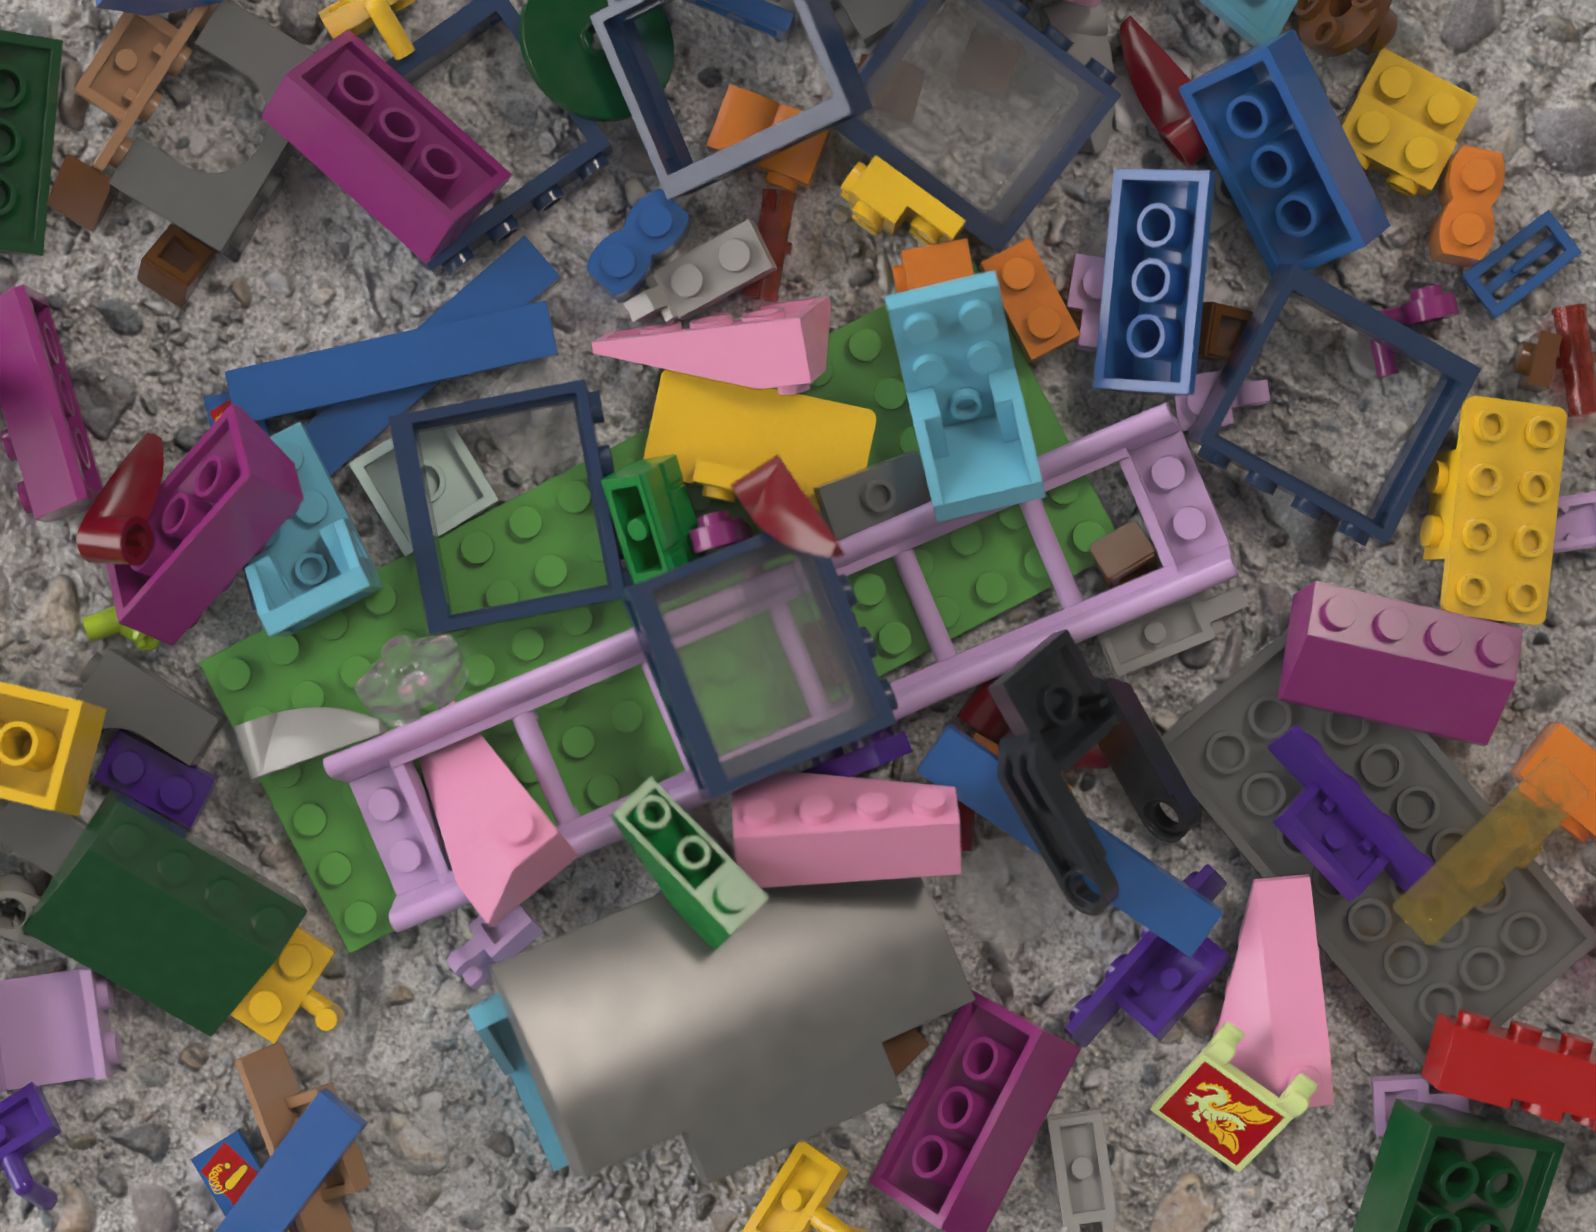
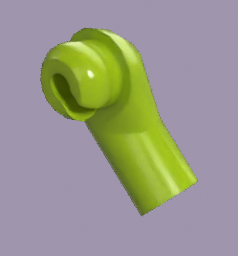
[83,606,162,651]

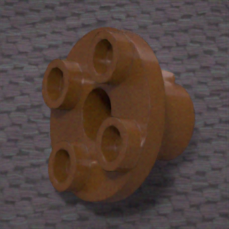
[1294,0,1398,57]

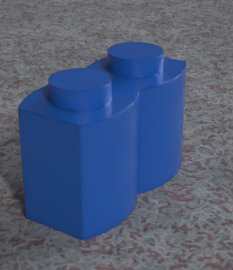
[586,188,691,303]

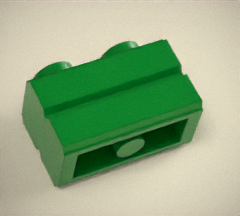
[601,454,707,585]

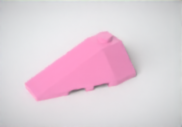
[592,296,831,395]
[418,700,579,928]
[1212,874,1334,1107]

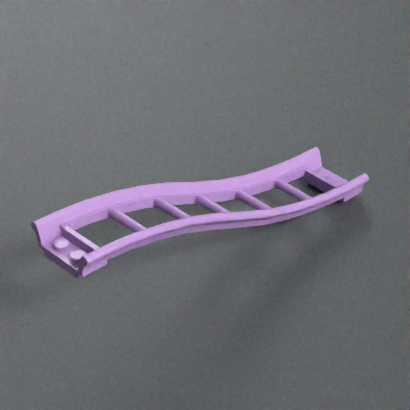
[323,402,1239,932]

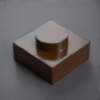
[1513,330,1562,393]

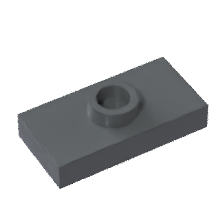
[813,451,931,540]

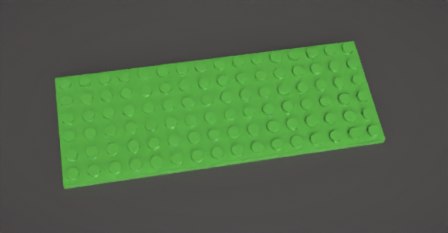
[199,259,1115,953]

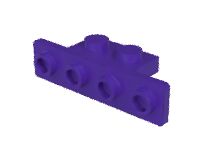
[1268,725,1450,905]
[1064,864,1232,1048]

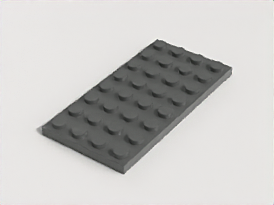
[1160,628,1596,1069]

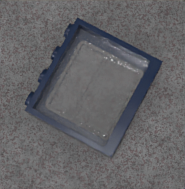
[833,0,1121,253]
[619,532,898,800]

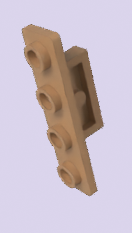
[72,3,219,172]
[235,1042,372,1232]

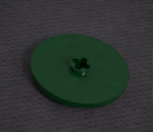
[519,0,674,122]

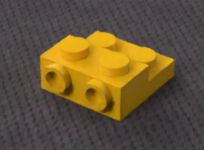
[1341,48,1479,198]
[840,155,966,246]

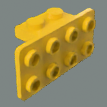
[643,369,876,512]
[1420,396,1567,625]

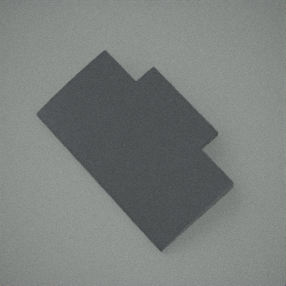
[488,861,975,1184]

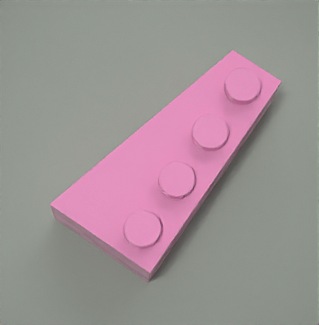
[732,771,961,888]

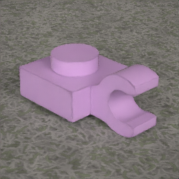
[1066,253,1105,353]
[1173,371,1270,433]
[446,903,543,990]
[1371,1074,1469,1136]

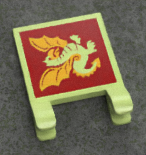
[1150,1022,1318,1173]

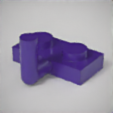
[799,726,913,777]
[94,728,219,828]
[0,1082,62,1211]

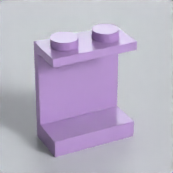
[0,967,123,1093]

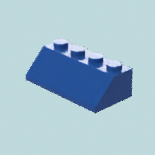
[1178,29,1391,277]
[1093,168,1215,396]

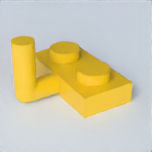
[318,0,416,60]
[230,926,344,1044]
[742,1140,869,1232]

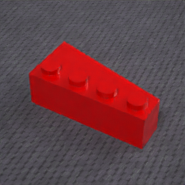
[1421,1009,1596,1132]

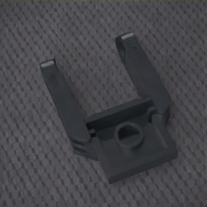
[988,629,1200,916]

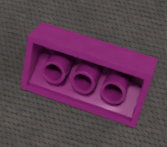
[261,29,512,264]
[0,284,104,523]
[106,403,304,646]
[1278,581,1523,746]
[869,989,1081,1232]

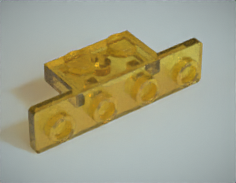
[1393,755,1590,945]

